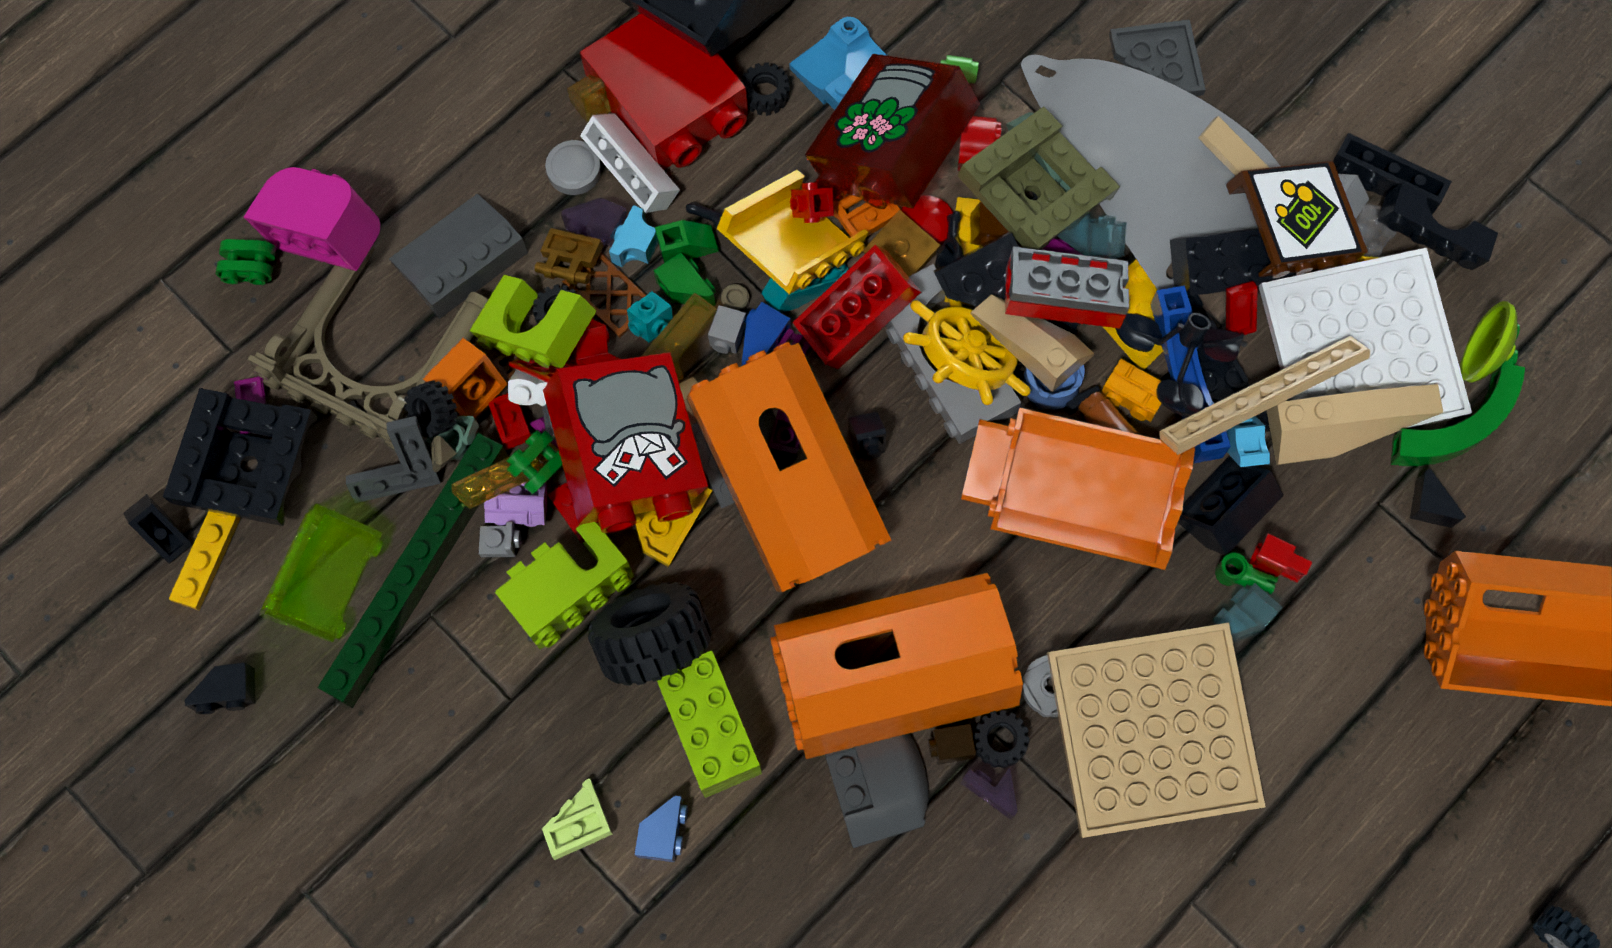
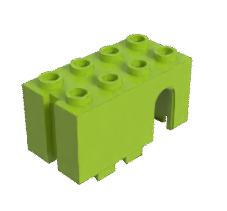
[495,522,634,650]
[657,651,762,798]

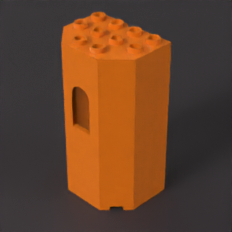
[686,342,891,592]
[1424,551,1612,706]
[770,573,1023,759]

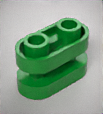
[215,239,277,285]
[506,429,562,494]

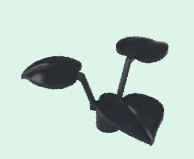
[1115,313,1244,417]

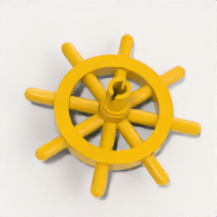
[903,298,1031,405]

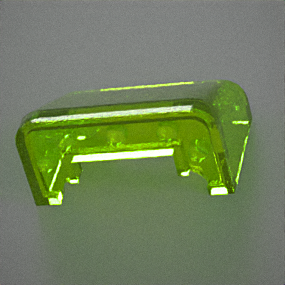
[259,503,383,643]

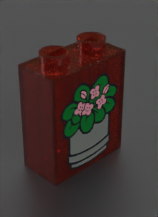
[805,54,980,209]

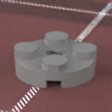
[1022,655,1058,717]

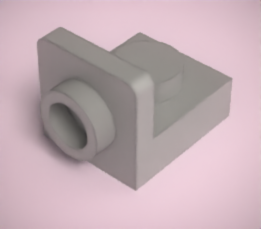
[479,522,522,557]

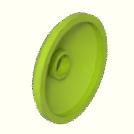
[1460,301,1517,383]

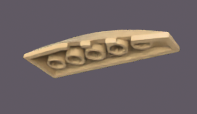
[1267,384,1443,465]

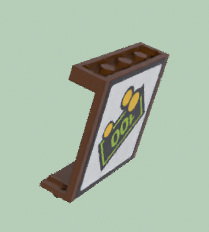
[1226,161,1368,279]

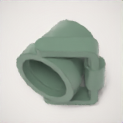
[426,415,479,461]

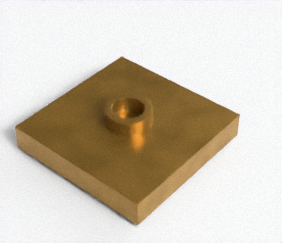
[862,210,941,277]

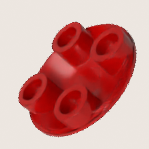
[901,195,953,245]

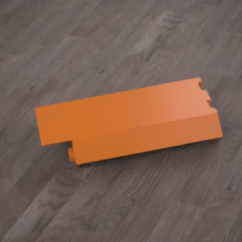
[961,408,1195,570]

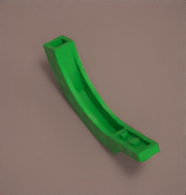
[1390,312,1525,466]

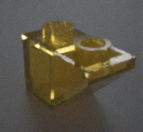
[567,74,611,123]

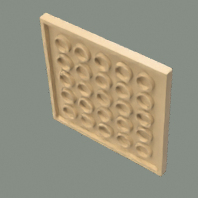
[1047,623,1266,838]

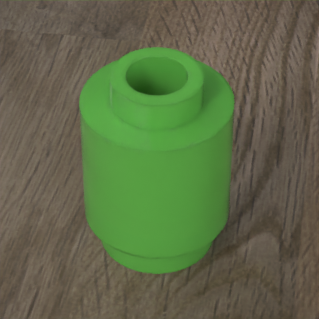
[938,55,979,86]

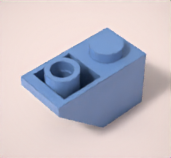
[635,796,688,862]

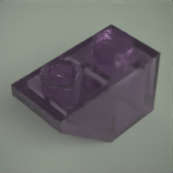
[561,198,628,247]

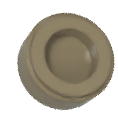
[721,284,749,312]

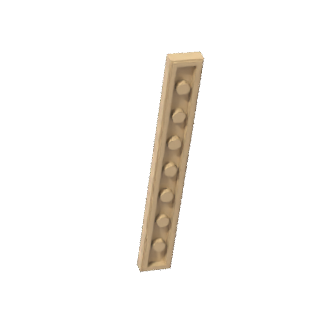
[1159,336,1370,455]

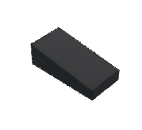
[1064,386,1100,416]

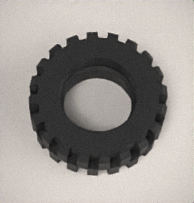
[588,582,712,686]

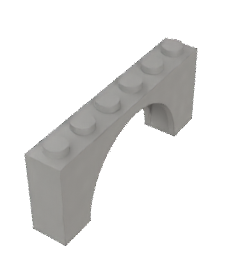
[886,264,1021,444]

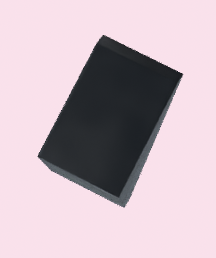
[1410,469,1466,528]

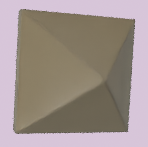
[431,436,457,472]

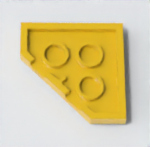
[1102,259,1163,370]
[635,487,713,567]

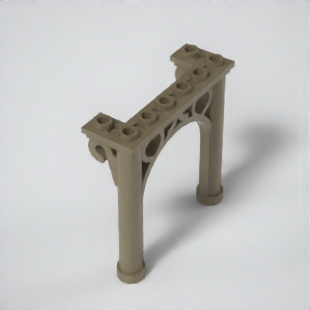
[247,245,488,450]

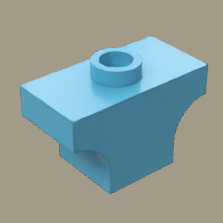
[609,205,658,267]
[1227,416,1270,467]

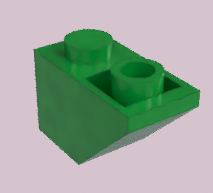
[655,220,719,263]
[653,252,716,308]

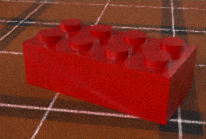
[792,244,921,369]

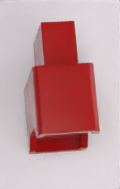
[1249,533,1312,583]

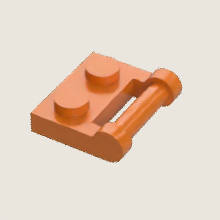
[833,177,901,237]

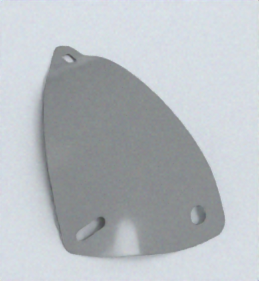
[1021,55,1280,290]

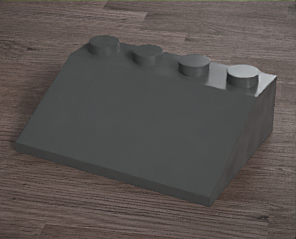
[389,194,528,319]

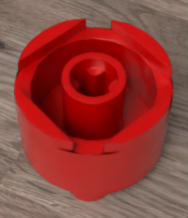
[957,115,1002,171]

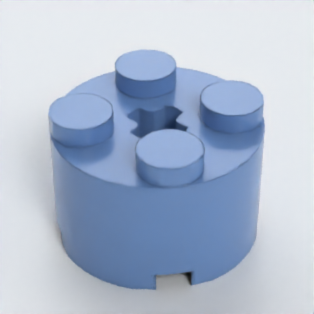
[1023,365,1085,410]

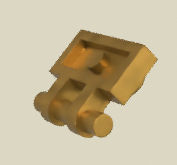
[535,228,604,285]

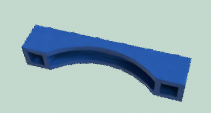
[1150,285,1231,463]

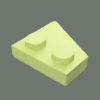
[542,778,613,860]

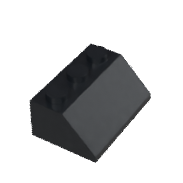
[1178,456,1284,556]

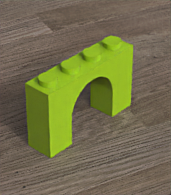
[469,275,596,368]

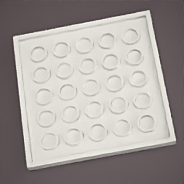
[1259,248,1472,429]

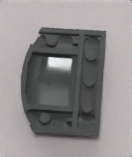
[825,733,928,848]

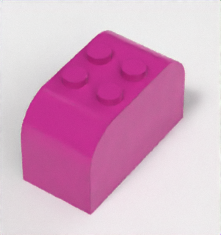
[244,167,380,271]

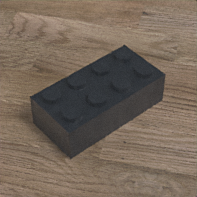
[1170,229,1294,296]

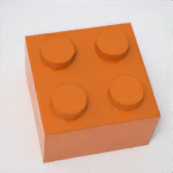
[423,338,508,418]

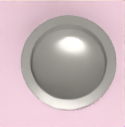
[545,140,602,195]

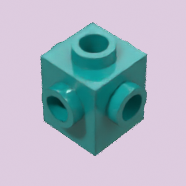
[627,291,674,343]

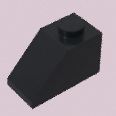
[123,494,192,564]

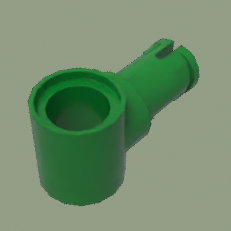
[1215,553,1278,594]

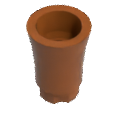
[1079,391,1140,435]

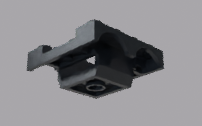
[163,388,318,526]

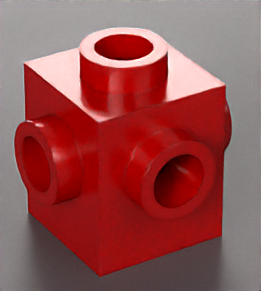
[790,182,834,223]

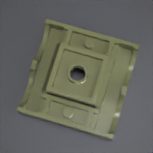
[958,106,1120,250]

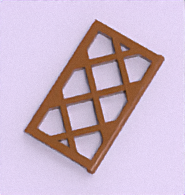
[562,252,646,338]

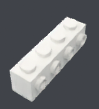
[580,113,680,213]

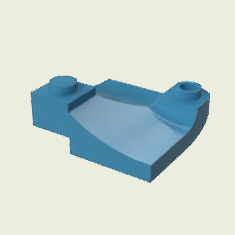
[789,17,895,117]

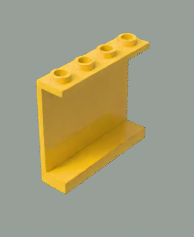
[717,170,869,294]

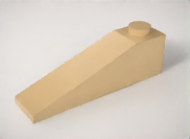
[971,294,1094,392]

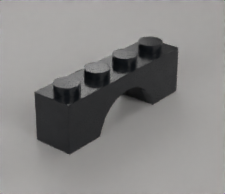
[1377,182,1498,270]

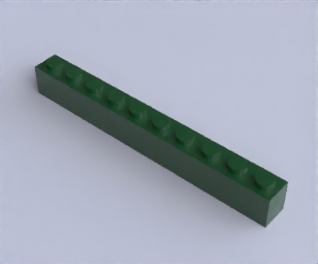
[317,433,509,708]

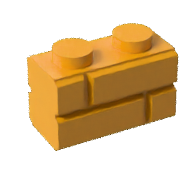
[1101,358,1162,422]

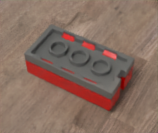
[1005,246,1129,329]

